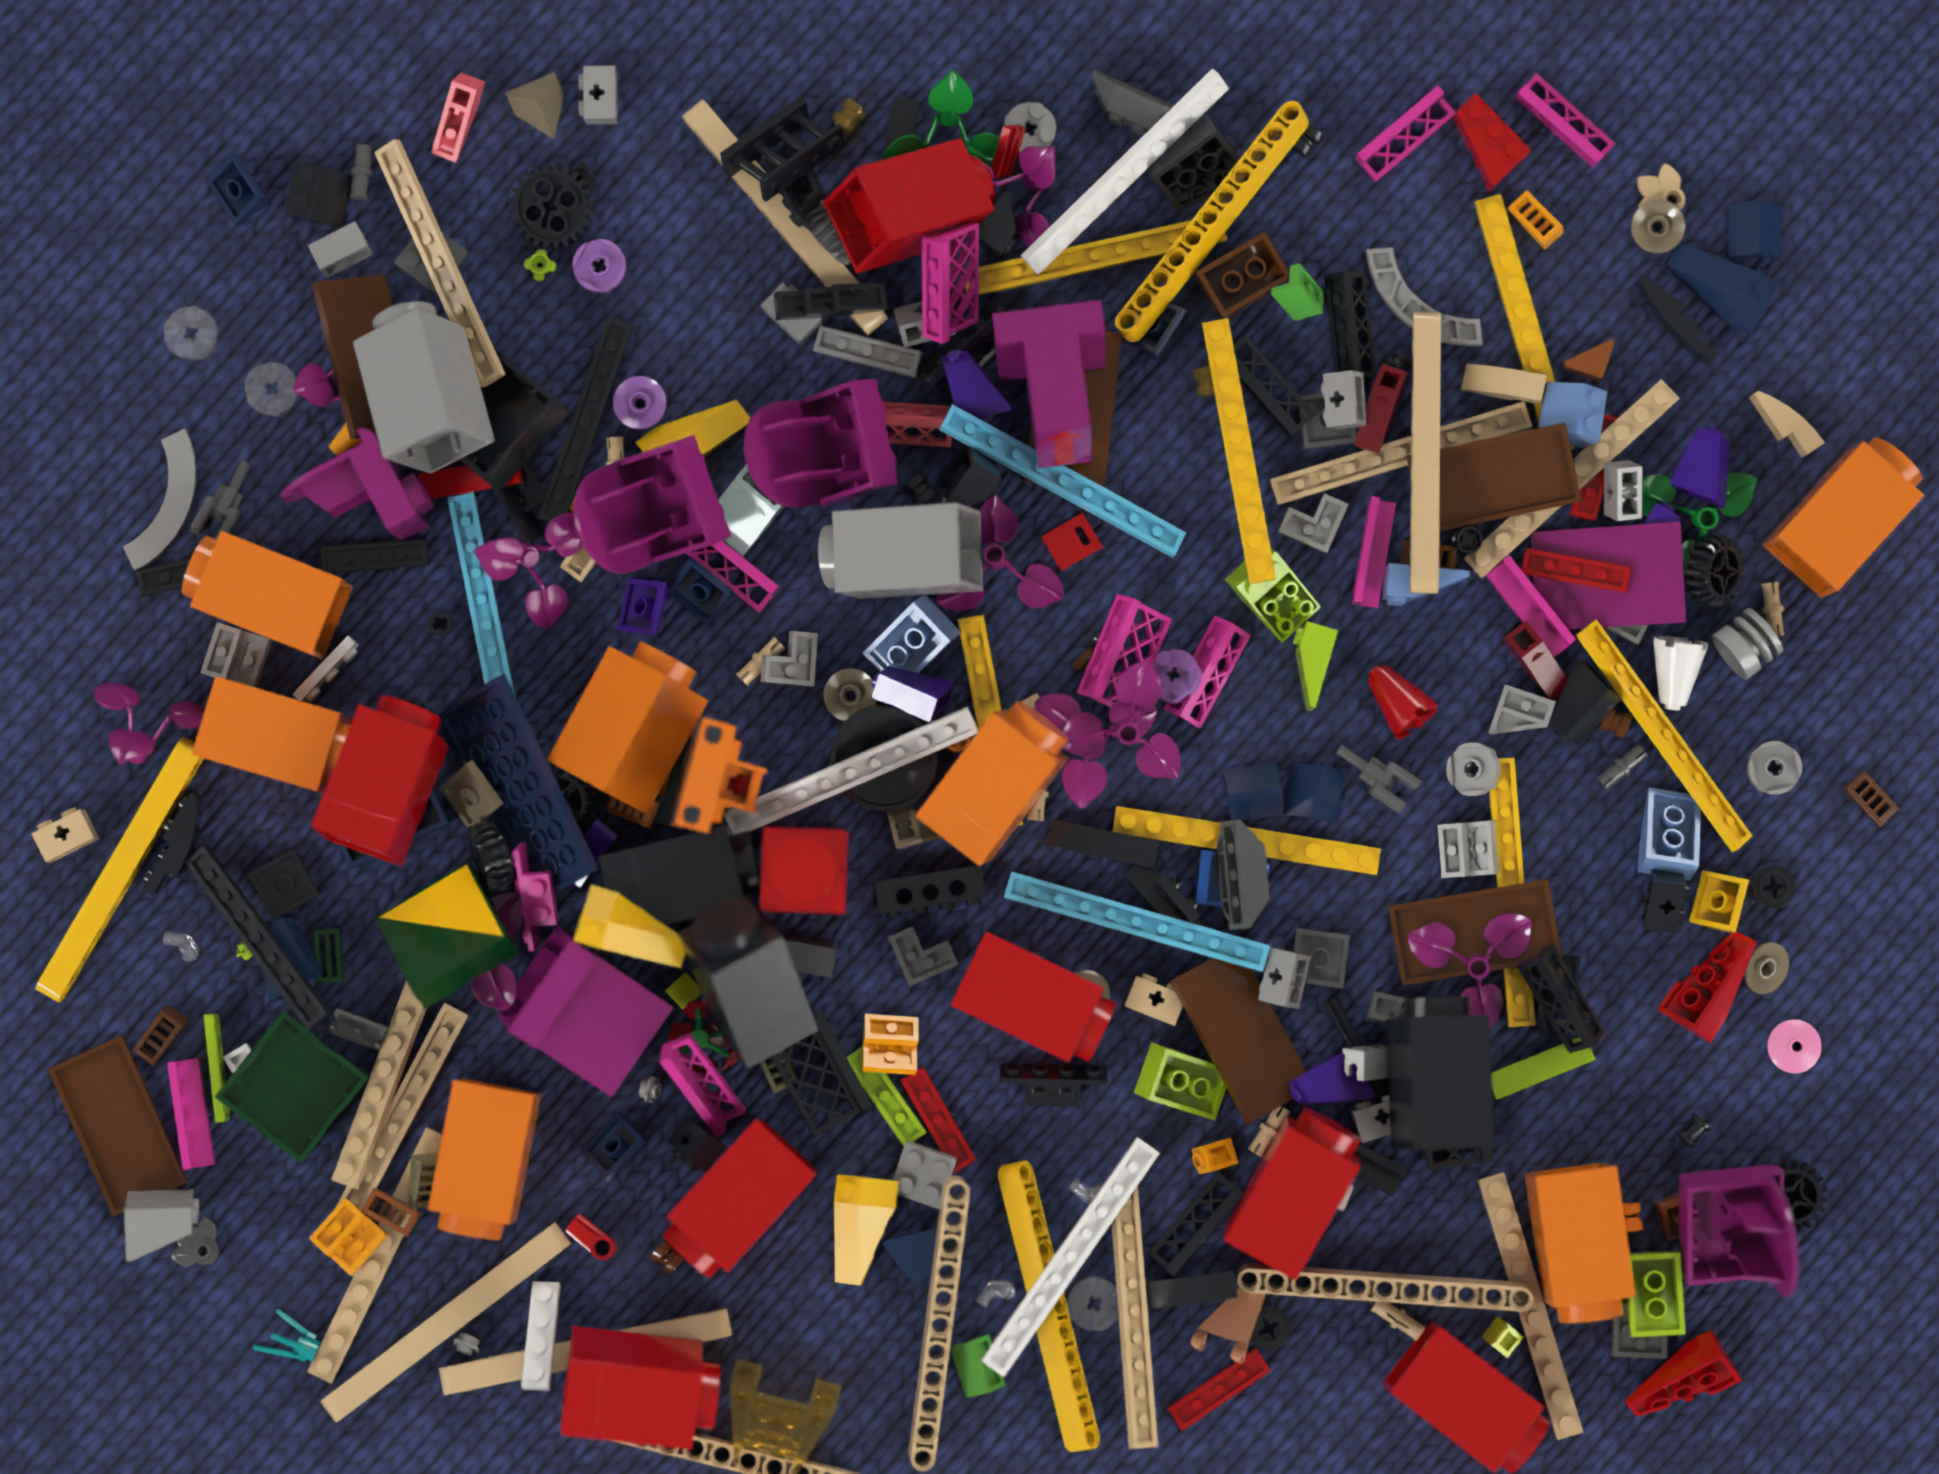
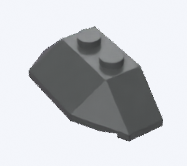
[1091,69,1174,136]
[1216,820,1270,930]

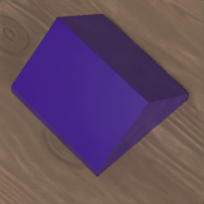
[617,578,669,639]

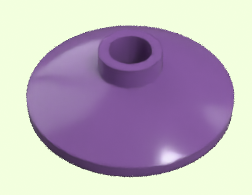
[613,376,666,429]

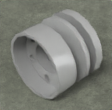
[1712,608,1783,680]

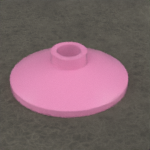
[1767,1020,1821,1073]

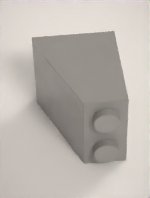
[124,1189,199,1261]

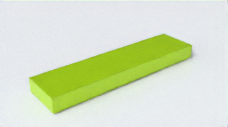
[204,1014,230,1123]
[1492,1037,1596,1100]
[847,1046,927,1146]

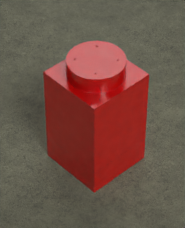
[823,138,995,274]
[311,696,449,867]
[760,827,850,915]
[951,932,1117,1062]
[1224,1107,1361,1281]
[663,1117,819,1278]
[1382,1320,1550,1474]
[560,1326,721,1450]

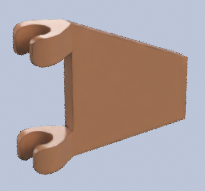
[1191,1287,1266,1364]

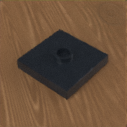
[247,848,321,919]

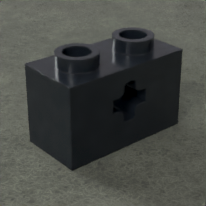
[1641,870,1689,933]
[667,1115,726,1172]

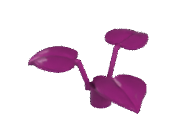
[983,146,1056,247]
[292,363,340,407]
[937,495,1064,611]
[474,513,583,628]
[1062,661,1181,779]
[94,683,205,765]
[1035,694,1157,809]
[472,892,523,1011]
[1408,914,1532,1029]

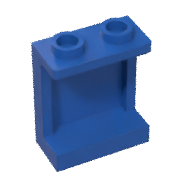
[1194,850,1270,907]

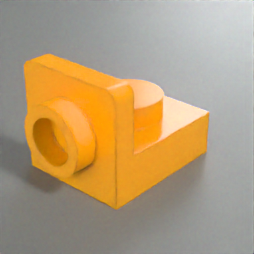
[1192,1137,1238,1174]

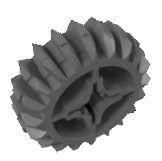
[808,200,851,265]

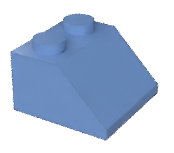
[1538,382,1607,448]

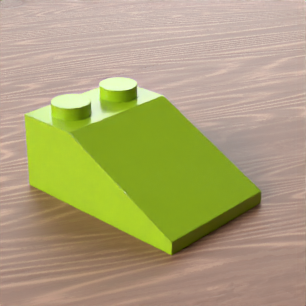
[1293,621,1338,711]
[1134,1042,1226,1120]
[1625,1250,1686,1337]

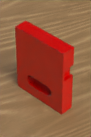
[1041,513,1103,572]

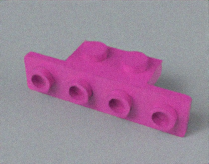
[511,842,559,952]

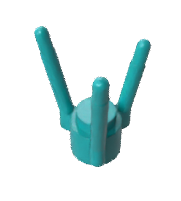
[253,1309,321,1362]

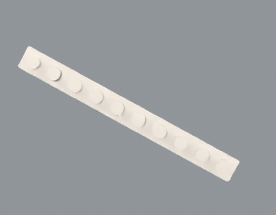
[1021,69,1229,275]
[723,707,979,834]
[981,1137,1160,1377]

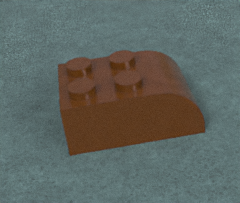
[1194,232,1290,320]

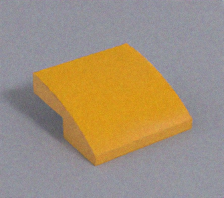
[862,1014,919,1075]
[309,1198,389,1276]

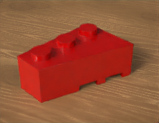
[1453,93,1531,192]

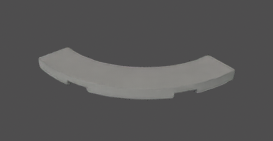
[1366,247,1483,347]
[123,429,197,571]

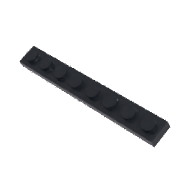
[538,317,634,522]
[184,845,332,1030]

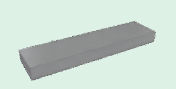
[813,325,923,378]

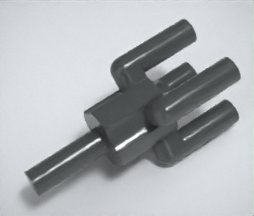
[190,460,252,539]
[1336,745,1422,813]

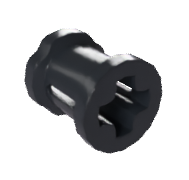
[1675,1113,1711,1149]

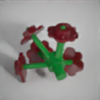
[668,1000,738,1075]

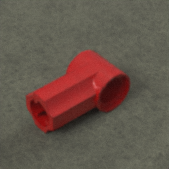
[565,1213,618,1260]

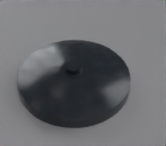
[830,705,938,811]

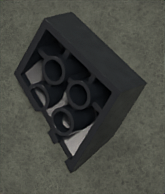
[1147,114,1249,210]

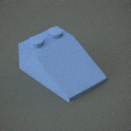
[1381,563,1470,606]
[862,595,961,673]
[1638,787,1701,881]

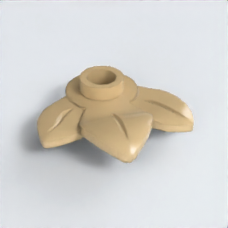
[1637,164,1685,210]

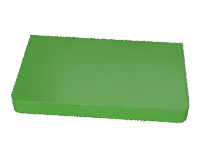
[1271,263,1324,321]
[950,1334,1006,1398]

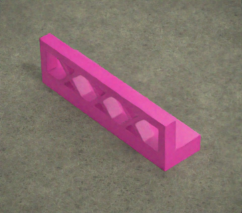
[1515,73,1616,168]
[1355,86,1456,183]
[1351,496,1396,609]
[686,541,780,613]
[1486,555,1576,658]
[1164,616,1251,729]
[660,1033,746,1137]
[167,1058,215,1170]

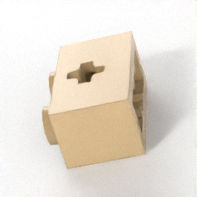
[31,807,99,863]
[1124,973,1183,1026]

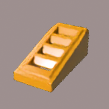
[1507,190,1564,249]

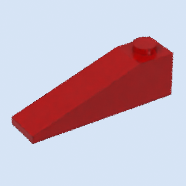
[1657,931,1757,1043]
[1625,1330,1742,1417]

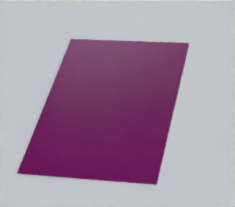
[1531,522,1686,630]

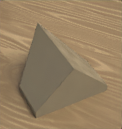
[506,72,564,140]
[886,804,943,850]

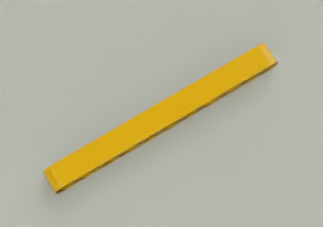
[1115,101,1309,342]
[35,736,204,1003]
[998,1161,1100,1452]

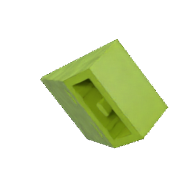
[1225,548,1321,643]

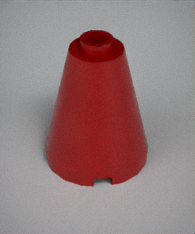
[1367,665,1439,740]

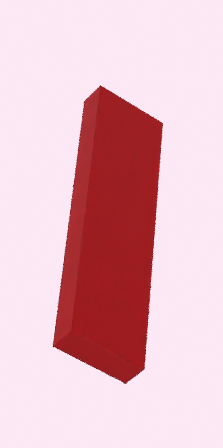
[1569,414,1618,522]
[417,465,523,500]
[1522,548,1632,593]
[900,1066,977,1174]
[1167,1347,1271,1431]

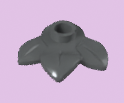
[171,1217,219,1267]

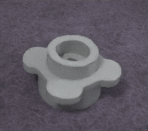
[639,1075,662,1103]
[453,1333,480,1356]

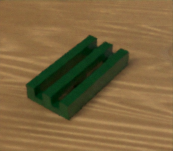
[313,928,345,984]

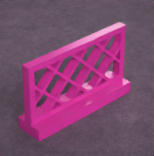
[922,221,979,344]
[1077,594,1172,708]

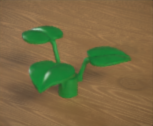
[883,69,1000,168]
[1642,472,1757,577]

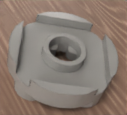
[1004,102,1056,154]
[1747,741,1802,795]
[1446,742,1500,796]

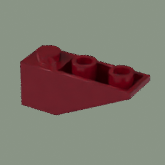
[1354,364,1408,454]
[1501,621,1567,700]

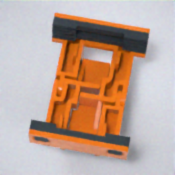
[640,717,768,833]

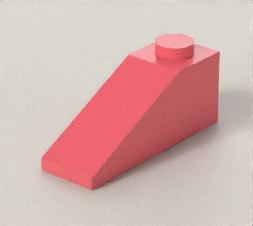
[431,73,486,163]

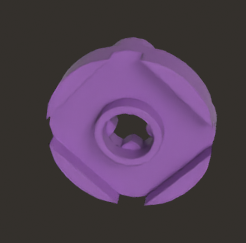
[573,239,626,293]
[1152,649,1202,703]

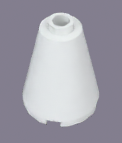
[1653,636,1708,710]

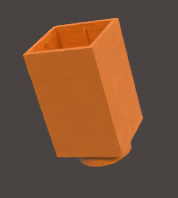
[1762,437,1924,598]
[182,531,353,660]
[547,641,709,814]
[192,676,352,793]
[916,701,1069,866]
[428,1078,542,1240]
[1524,1162,1636,1323]

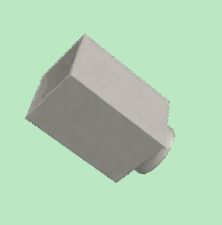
[353,301,495,474]
[818,503,983,599]

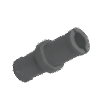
[350,144,373,200]
[1596,743,1649,791]

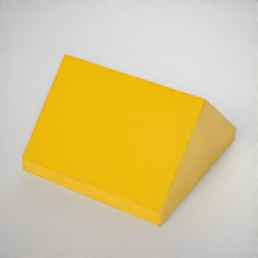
[1689,870,1749,933]

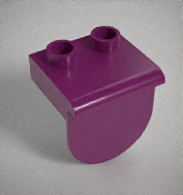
[744,379,898,508]
[280,428,435,541]
[574,435,731,574]
[1679,1165,1798,1297]

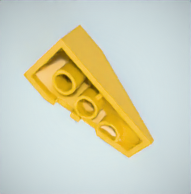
[635,400,751,458]
[574,885,685,968]
[834,1174,899,1286]

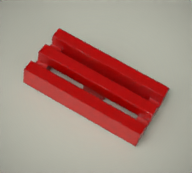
[991,124,1026,179]

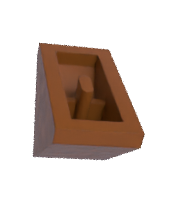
[1560,339,1615,382]
[1653,1193,1679,1242]

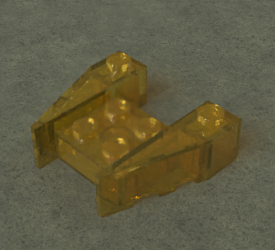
[729,1359,842,1474]

